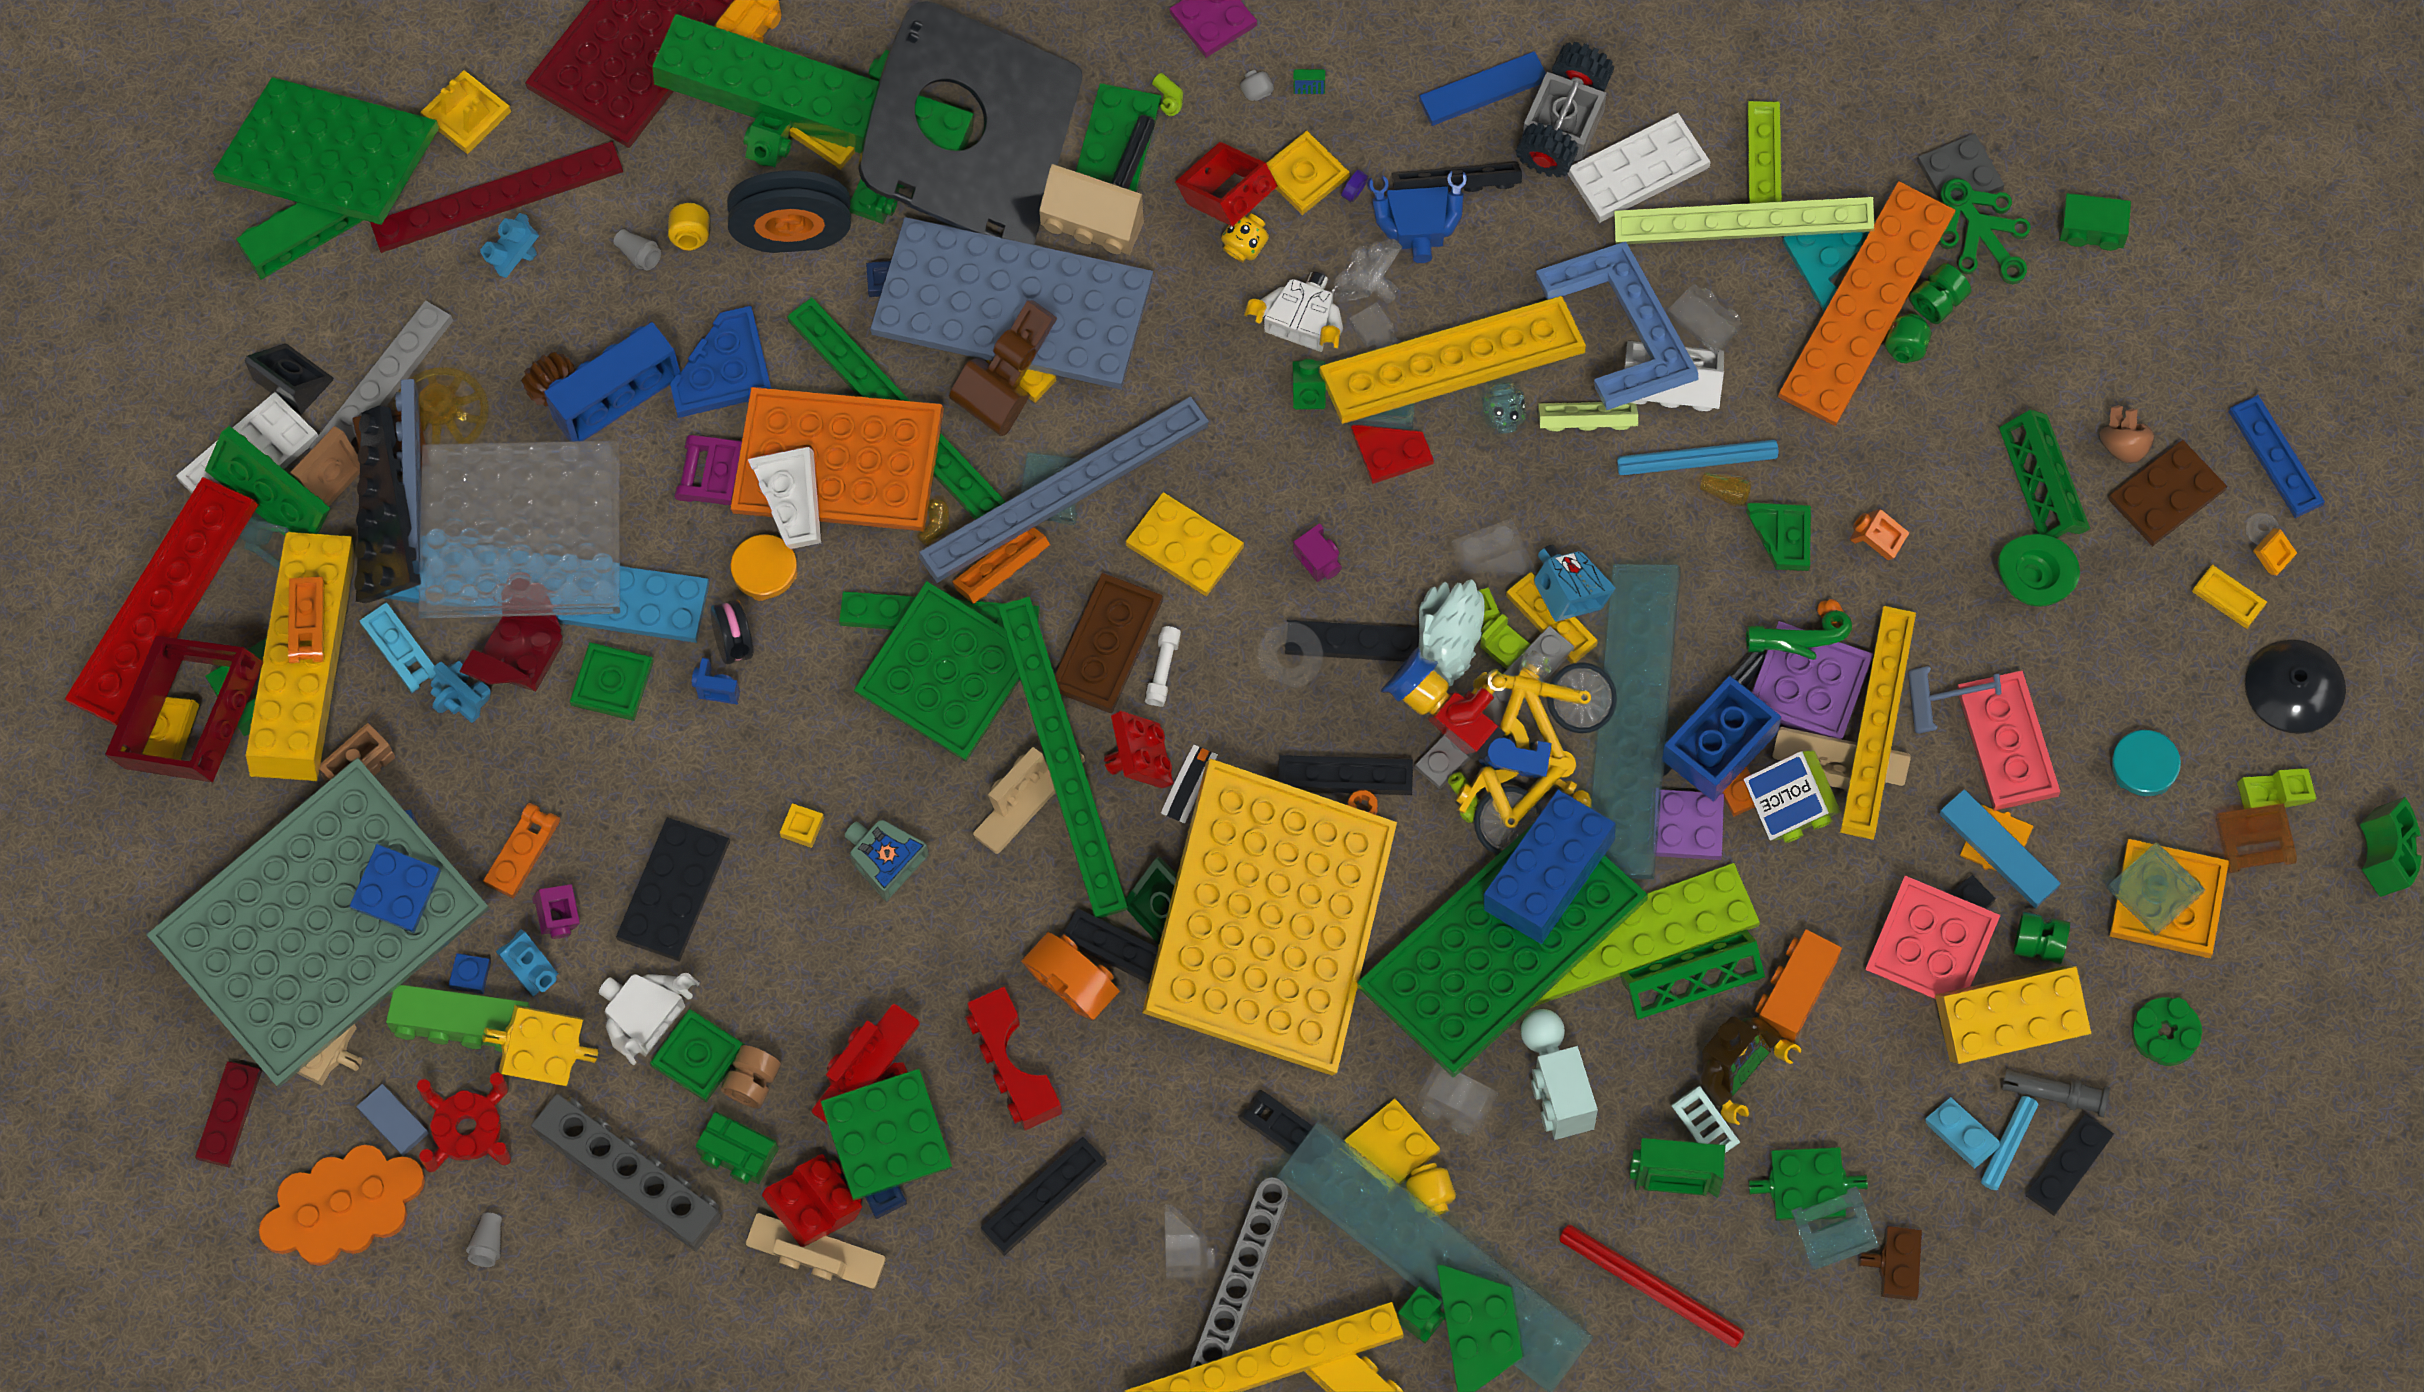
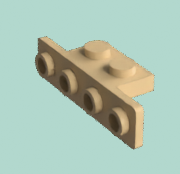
[1773,727,1911,792]
[973,747,1085,854]
[746,1213,886,1289]

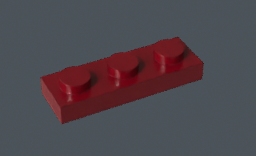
[195,1061,262,1168]

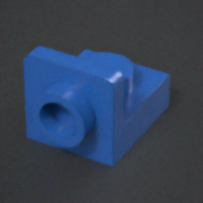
[692,657,740,705]

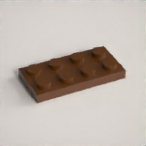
[1055,573,1163,714]

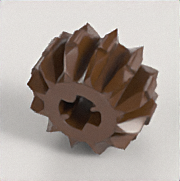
[521,352,576,407]

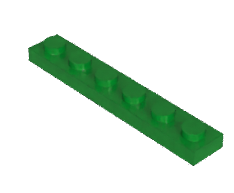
[839,591,1040,630]

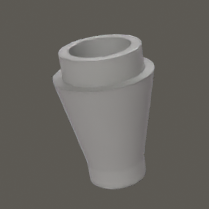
[614,229,661,270]
[466,1213,502,1267]

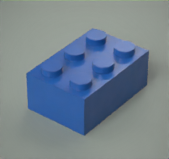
[1662,675,1782,802]

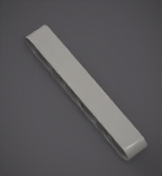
[1189,1177,1288,1369]

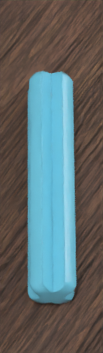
[1981,1096,2038,1190]

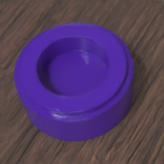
[1341,169,1369,202]

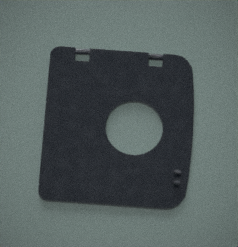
[858,1,1083,245]

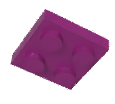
[1169,0,1257,58]

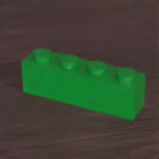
[236,202,364,280]

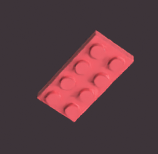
[1957,670,2060,811]

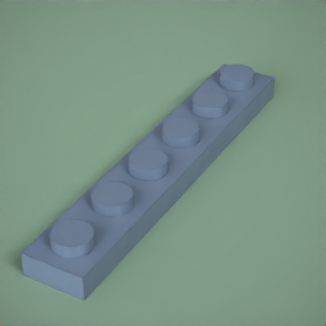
[396,379,423,573]

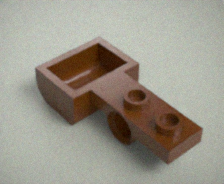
[949,300,1057,436]

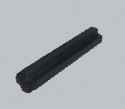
[1111,115,1155,189]

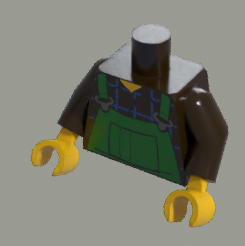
[1701,1016,1801,1125]

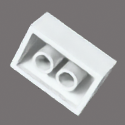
[1624,341,1724,411]

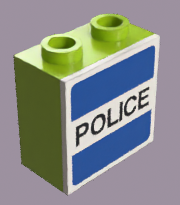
[1744,750,1841,843]

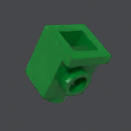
[1398,1286,1445,1344]

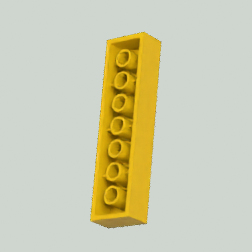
[246,532,355,781]

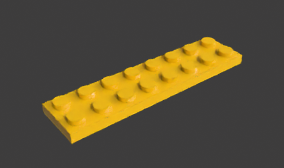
[1320,296,1586,424]

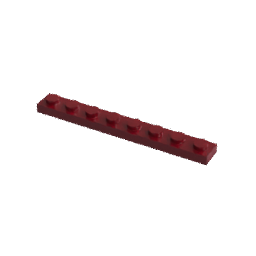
[370,141,623,253]

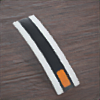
[1161,745,1218,823]

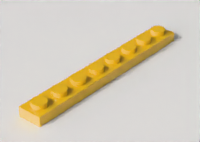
[1840,606,1916,840]
[1125,1302,1404,1392]

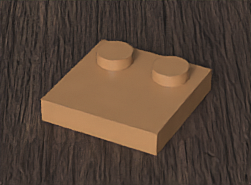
[290,426,360,506]

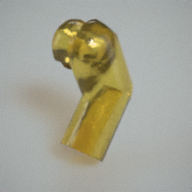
[917,499,949,547]

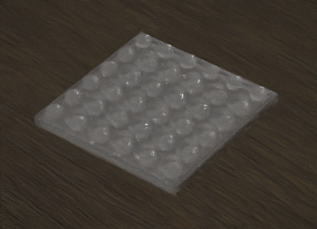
[419,441,620,618]

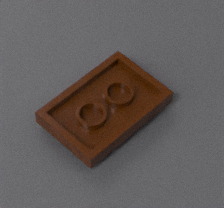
[2108,440,2227,547]

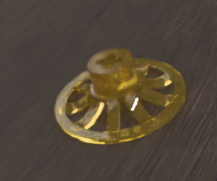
[392,367,489,456]

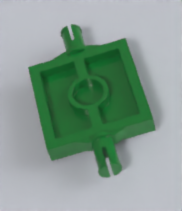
[1748,1147,1868,1221]

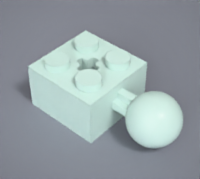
[1521,1009,1598,1140]

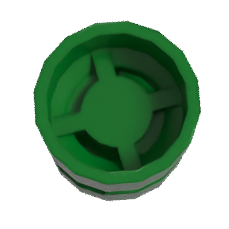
[1910,263,1971,324]
[2013,912,2070,965]

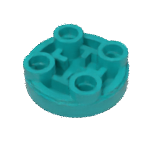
[2112,730,2181,796]

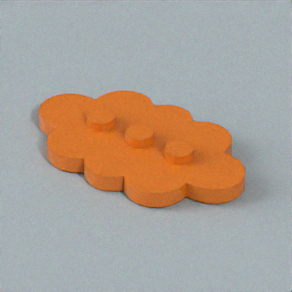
[259,1145,425,1266]

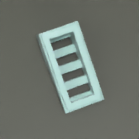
[1671,1085,1740,1153]

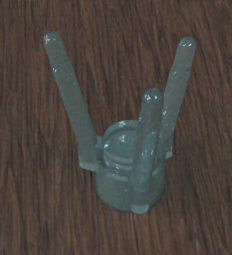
[239,516,320,570]

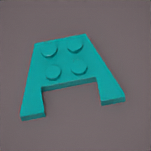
[1783,198,1876,312]

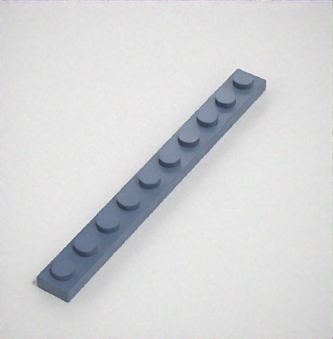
[919,396,1209,583]

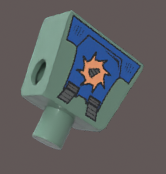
[845,820,929,902]

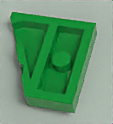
[1746,503,1811,571]

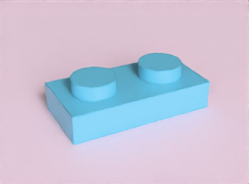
[1926,1097,2000,1169]

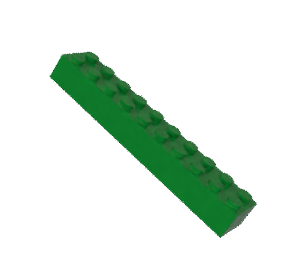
[652,14,974,154]

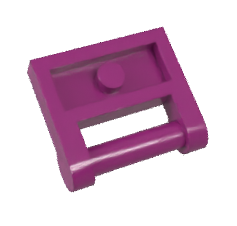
[674,435,742,505]

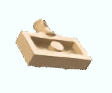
[297,1024,362,1086]

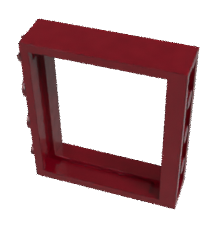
[105,636,264,783]

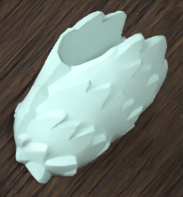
[1419,579,1484,686]

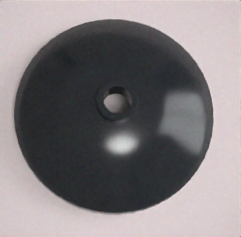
[2245,640,2346,734]

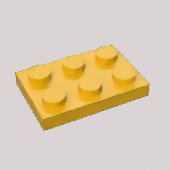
[1125,492,1244,597]

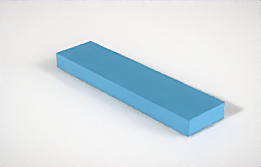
[1939,789,2061,909]

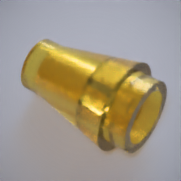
[1700,471,1751,507]

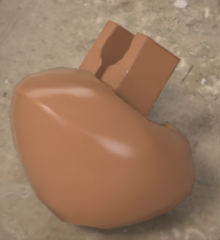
[2099,405,2154,464]

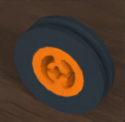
[727,171,851,253]

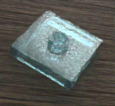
[2107,842,2206,936]

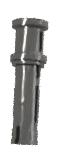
[2002,1069,2110,1117]

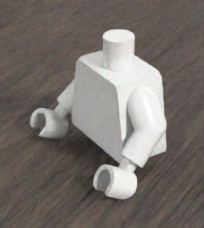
[599,973,700,1065]

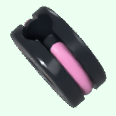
[710,599,753,664]

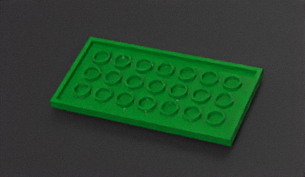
[1357,822,1648,1078]

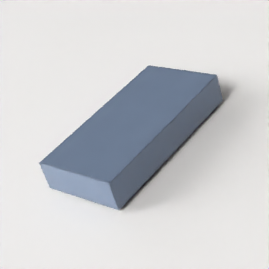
[356,1084,429,1156]

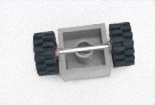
[1516,42,1614,178]

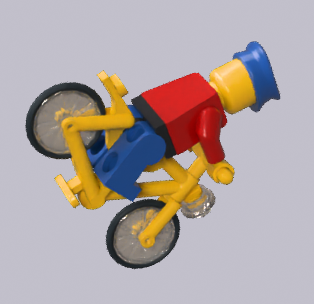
[1381,647,1617,855]

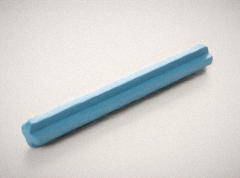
[1617,440,1779,475]

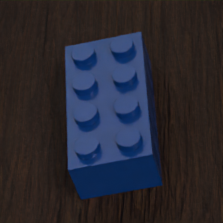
[544,322,680,447]
[1484,790,1616,944]

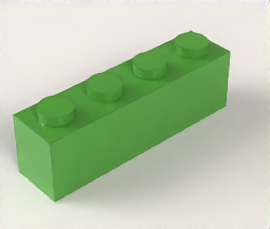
[386,985,531,1053]

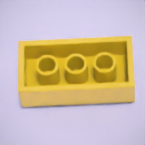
[1935,965,2091,1064]

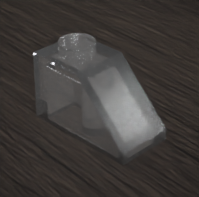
[1164,1204,1215,1280]

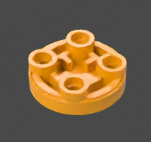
[731,534,797,601]

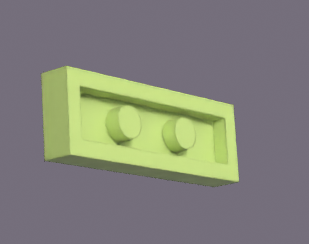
[1538,402,1638,431]

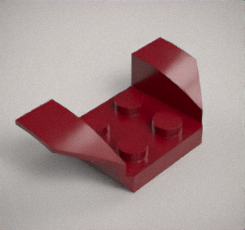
[459,577,563,692]

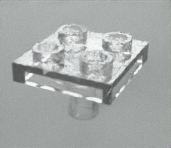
[1331,239,1402,304]

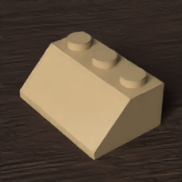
[1039,164,1144,255]

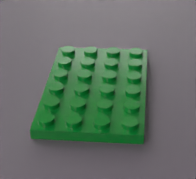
[213,77,439,225]

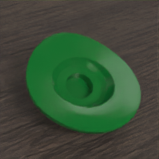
[1998,534,2080,607]

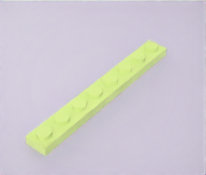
[1614,197,1874,244]

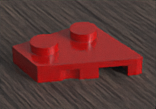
[1351,425,1434,484]

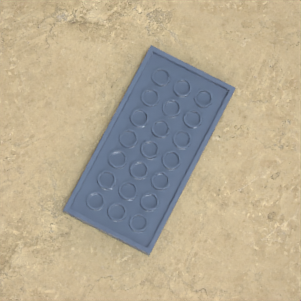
[870,217,1154,390]

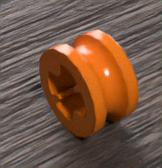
[1348,790,1378,815]

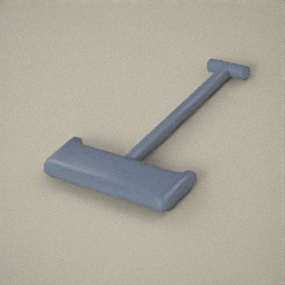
[1908,666,2002,734]

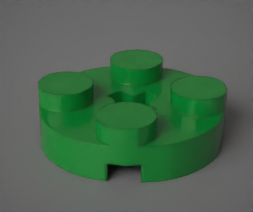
[2132,997,2202,1066]

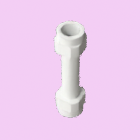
[1145,626,1181,707]

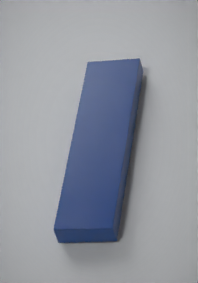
[1419,51,1546,126]
[2229,395,2325,518]

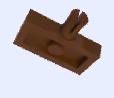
[1858,1226,1922,1300]

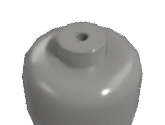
[1240,70,1274,101]

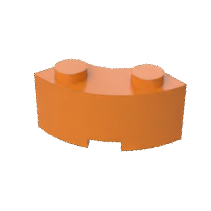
[1021,932,1120,1021]

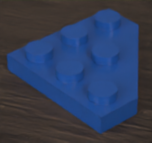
[670,306,771,418]

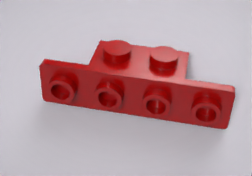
[812,1004,920,1125]

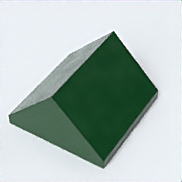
[1125,857,1177,944]

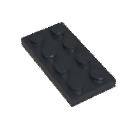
[616,817,730,962]

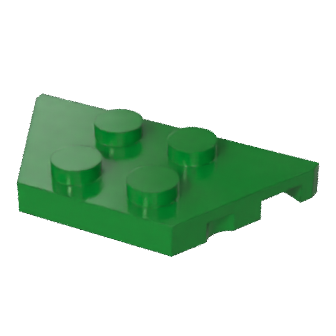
[1437,1264,1525,1392]

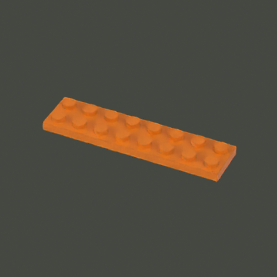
[1778,181,1956,426]

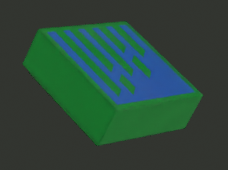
[1294,69,1325,94]

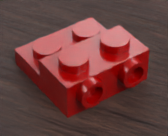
[762,1154,863,1248]

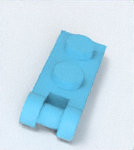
[359,602,436,693]

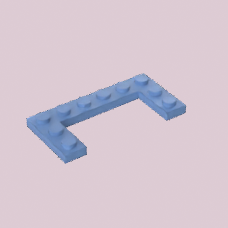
[1536,242,1699,410]

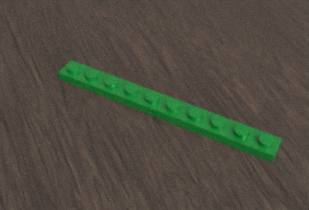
[787,297,1006,520]
[998,596,1128,919]

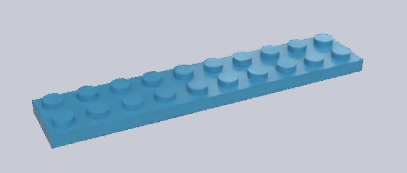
[384,538,710,643]

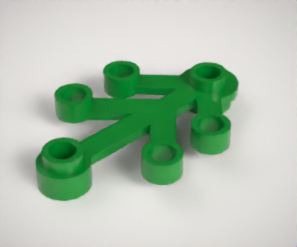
[1939,178,2031,285]

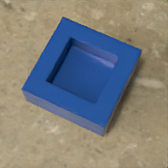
[449,953,491,994]

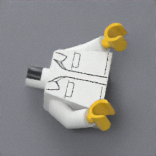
[1244,271,1343,352]

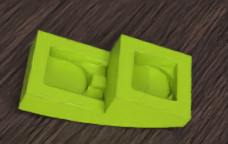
[2237,768,2317,813]

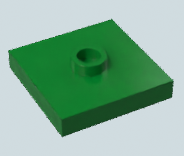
[570,642,654,721]
[650,1009,745,1102]

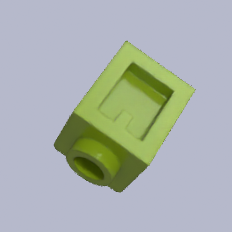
[1480,614,1531,669]

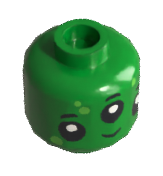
[1885,314,1932,363]

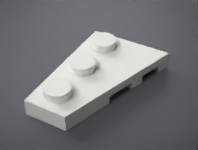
[748,447,821,549]

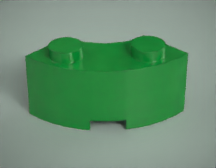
[2360,797,2422,897]

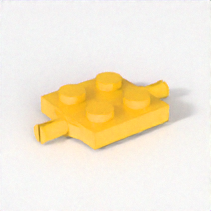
[482,1005,598,1086]

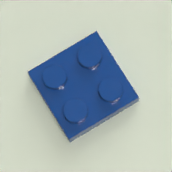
[350,844,441,933]

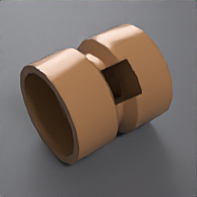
[721,1045,781,1109]

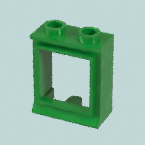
[1629,1138,1726,1198]

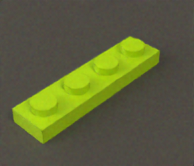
[1747,101,1782,204]

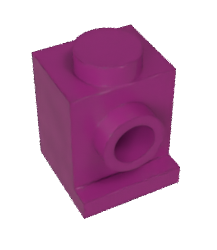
[1293,523,1342,582]
[532,884,580,939]

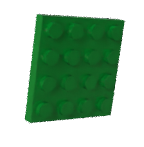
[854,581,1020,762]

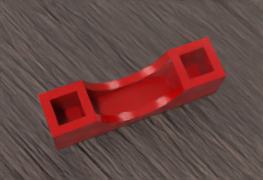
[964,987,1062,1131]

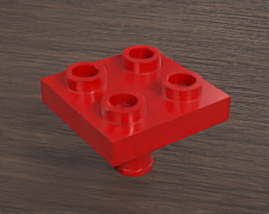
[1104,711,1174,788]

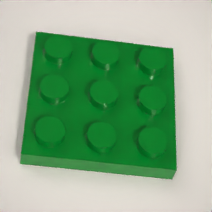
[821,1069,952,1201]

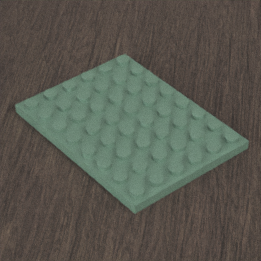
[146,757,490,1088]

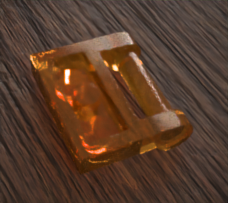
[2216,804,2297,874]

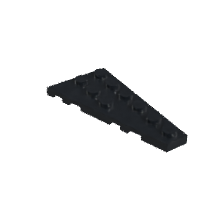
[354,405,421,603]

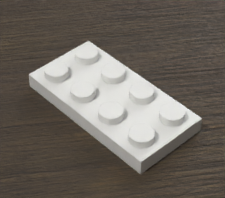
[1567,113,1710,223]
[176,392,318,493]

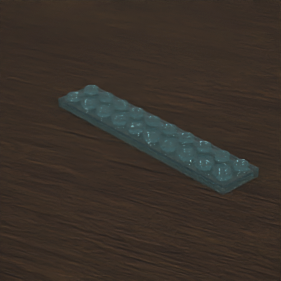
[1591,564,1680,879]
[1277,1122,1594,1392]

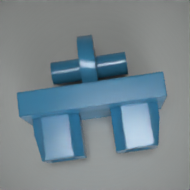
[480,213,539,278]
[430,661,491,723]
[496,929,558,997]

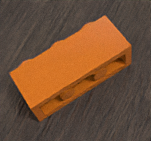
[1755,929,1842,1043]

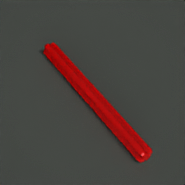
[1559,1225,1745,1348]

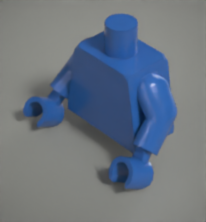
[1367,171,1467,263]

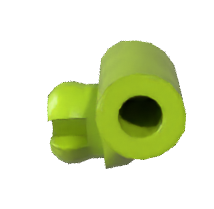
[1448,772,1480,823]

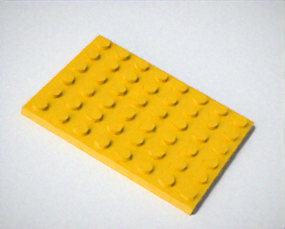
[1142,758,1397,1076]

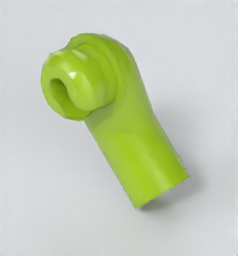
[1152,73,1183,116]

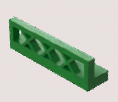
[1999,409,2090,538]
[1620,930,1765,1020]

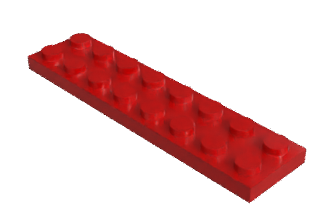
[65,477,258,726]

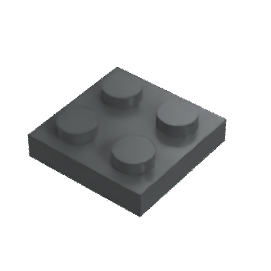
[1917,133,2004,203]

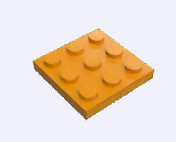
[2109,839,2229,958]

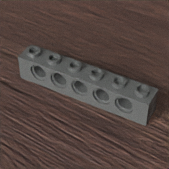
[531,1094,722,1252]

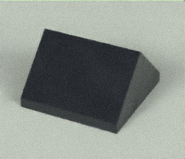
[245,343,334,415]

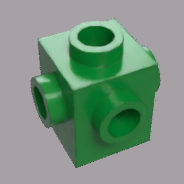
[743,111,792,167]

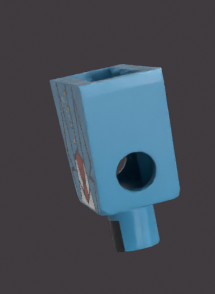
[1534,544,1616,622]

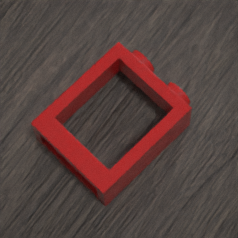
[1175,142,1278,227]

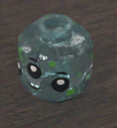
[1482,383,1527,433]

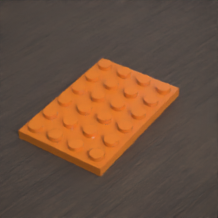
[731,387,944,531]

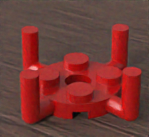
[417,1072,511,1172]

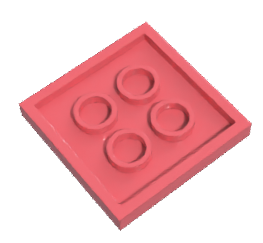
[1865,876,2001,1000]

